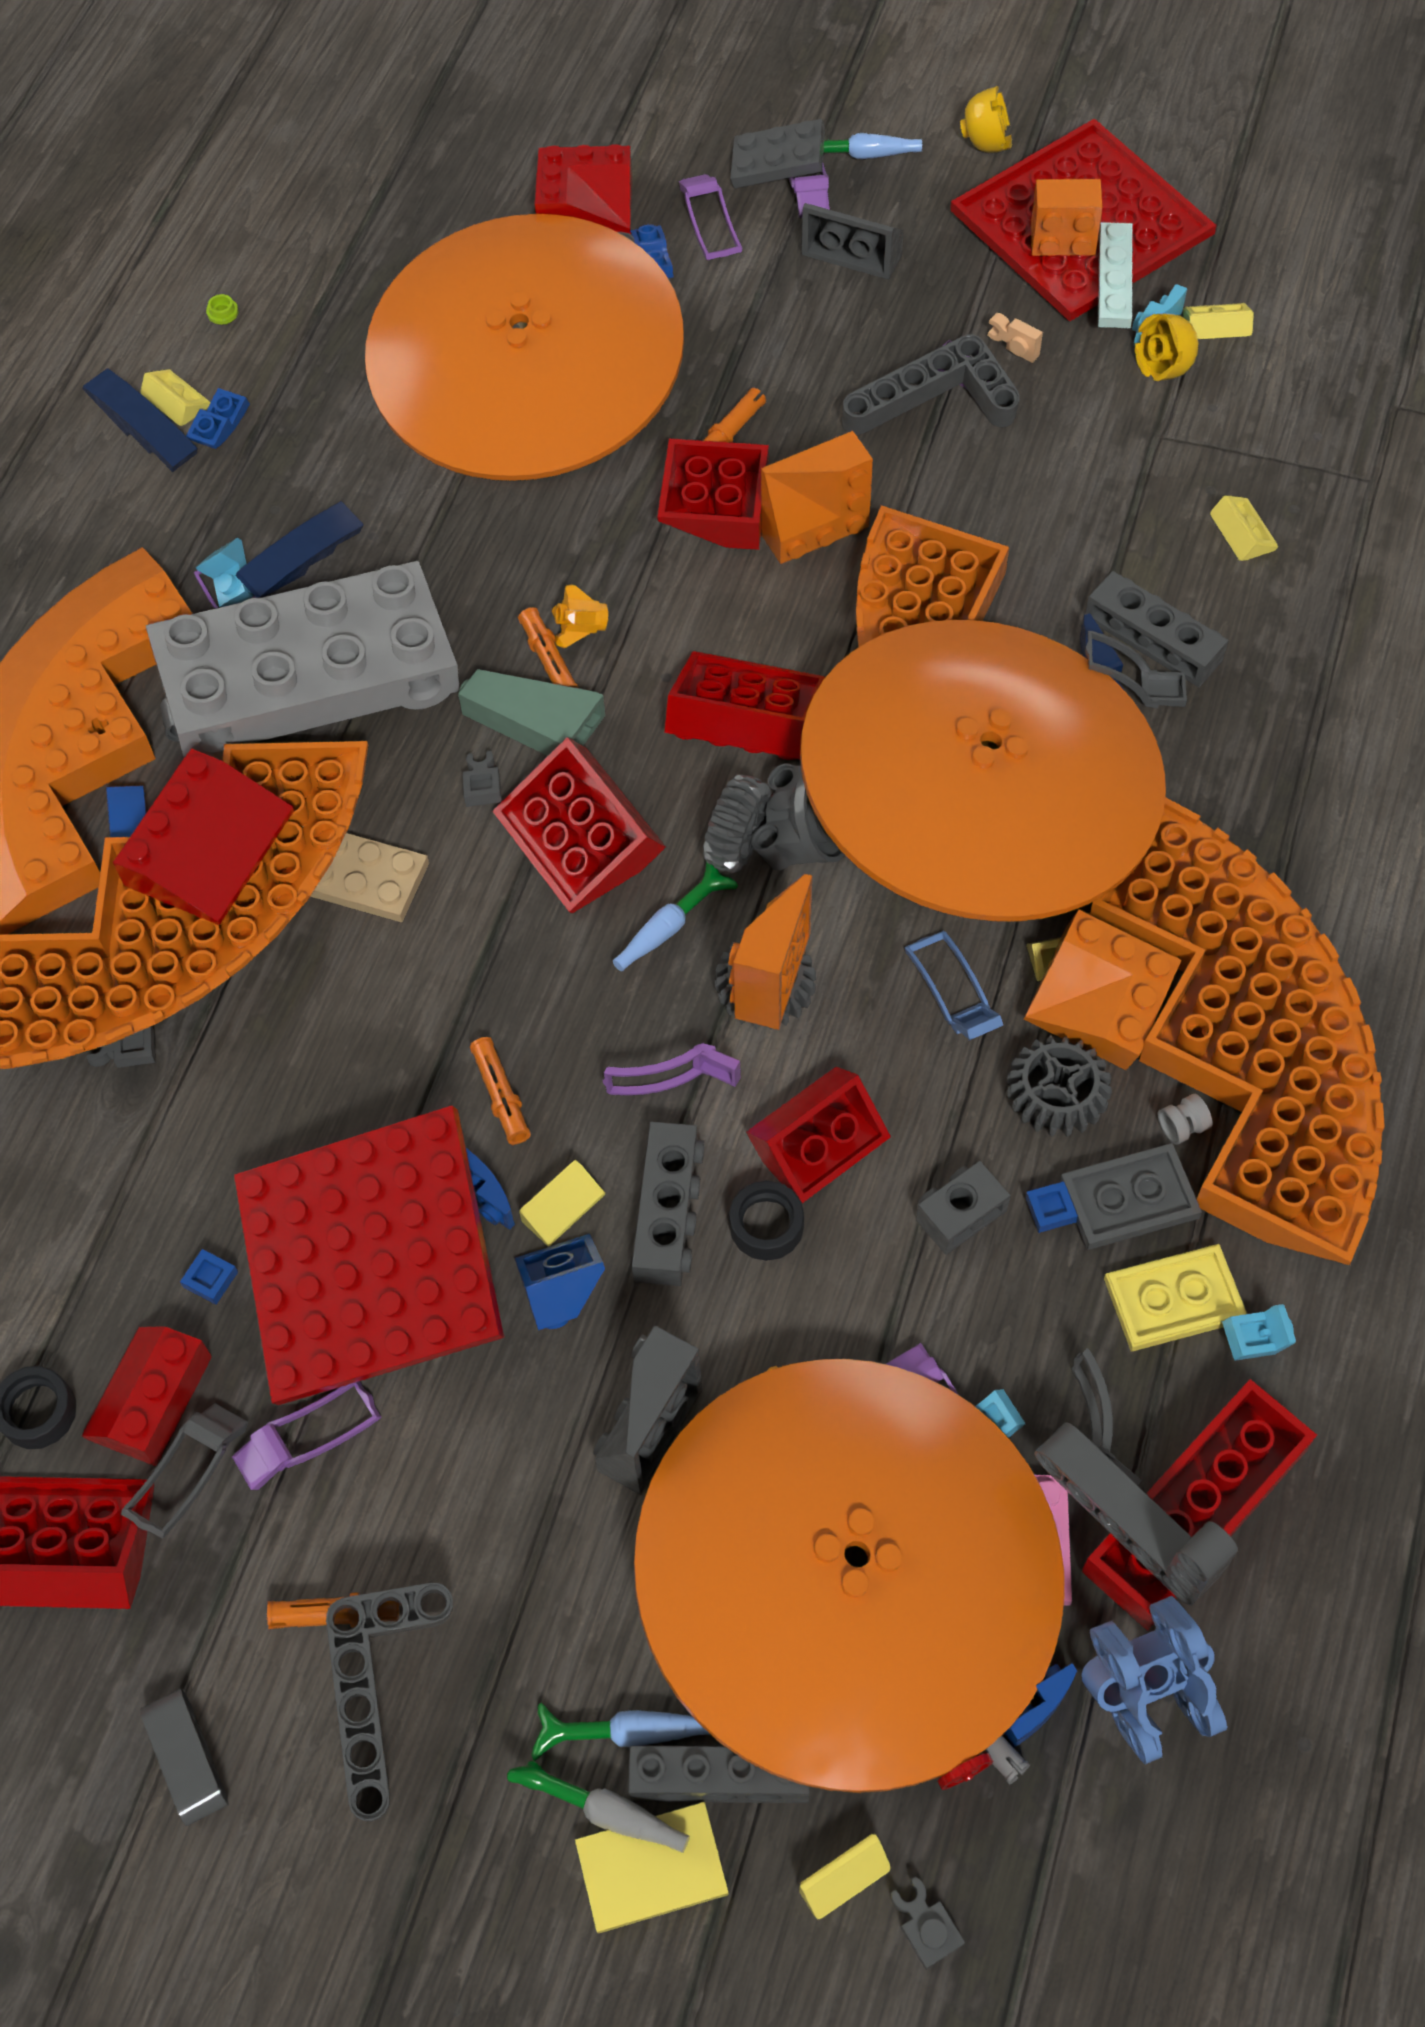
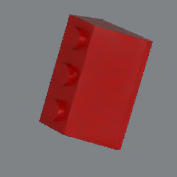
[746,1066,891,1203]
[82,1326,212,1466]

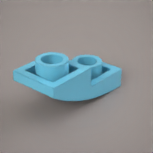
[1132,284,1187,346]

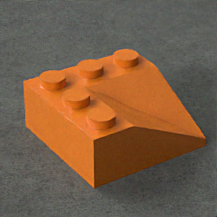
[761,431,873,564]
[728,874,812,1030]
[1024,909,1181,1070]

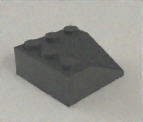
[593,1326,702,1495]

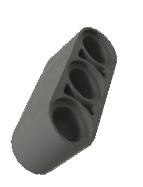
[140,1688,229,1826]

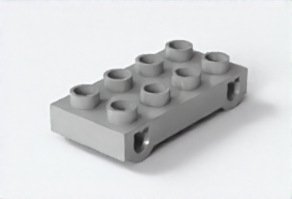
[145,561,459,760]

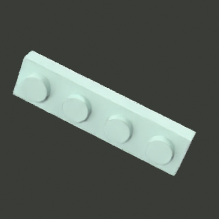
[1098,222,1132,328]

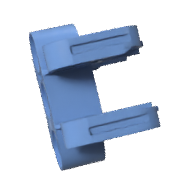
[1082,1596,1227,1764]

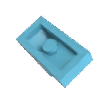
[196,538,254,607]

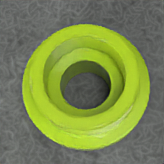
[206,294,239,324]

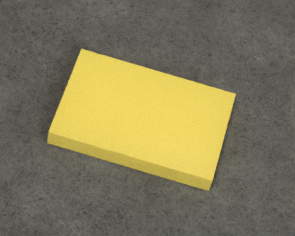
[1104,1244,1247,1352]
[575,1802,729,1934]

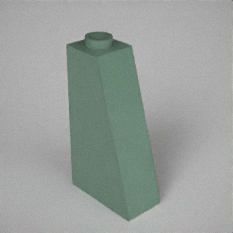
[458,669,606,756]

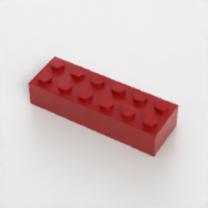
[1081,1379,1317,1631]

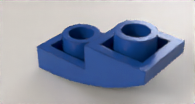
[631,225,674,278]
[186,388,250,449]
[106,786,146,837]
[466,1148,515,1230]
[1005,1663,1077,1748]

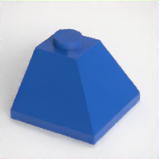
[514,1234,605,1330]

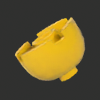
[960,86,1012,153]
[1135,313,1198,381]

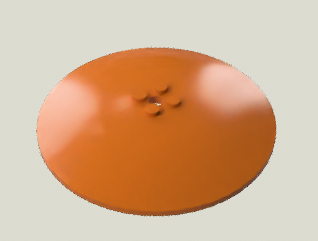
[365,214,684,481]
[800,620,1166,921]
[634,1359,1065,1793]

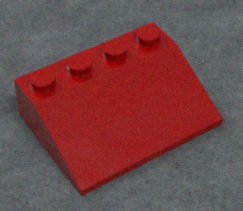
[664,651,825,760]
[492,737,666,914]
[113,748,294,925]
[0,1476,155,1609]

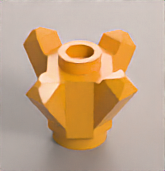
[552,584,608,648]

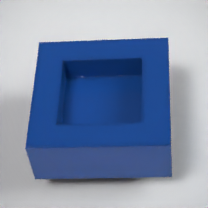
[1025,1182,1078,1233]
[180,1249,238,1305]

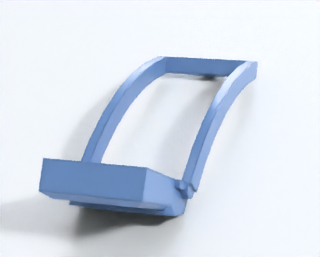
[904,931,1003,1040]

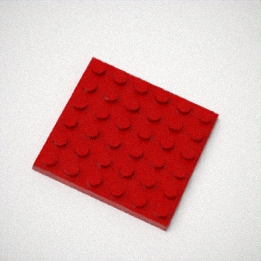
[950,118,1216,322]
[234,1105,505,1405]

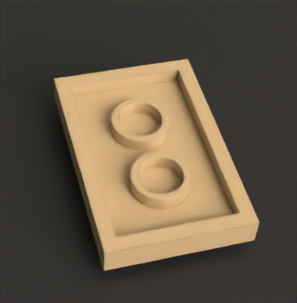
[310,833,429,922]

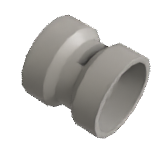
[1158,1093,1213,1145]

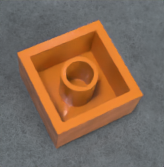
[1031,179,1103,256]

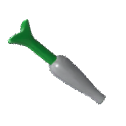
[507,1761,690,1853]

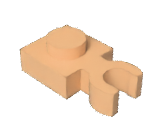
[988,313,1043,363]

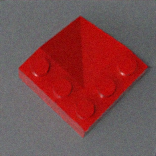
[535,144,632,234]
[657,439,769,550]

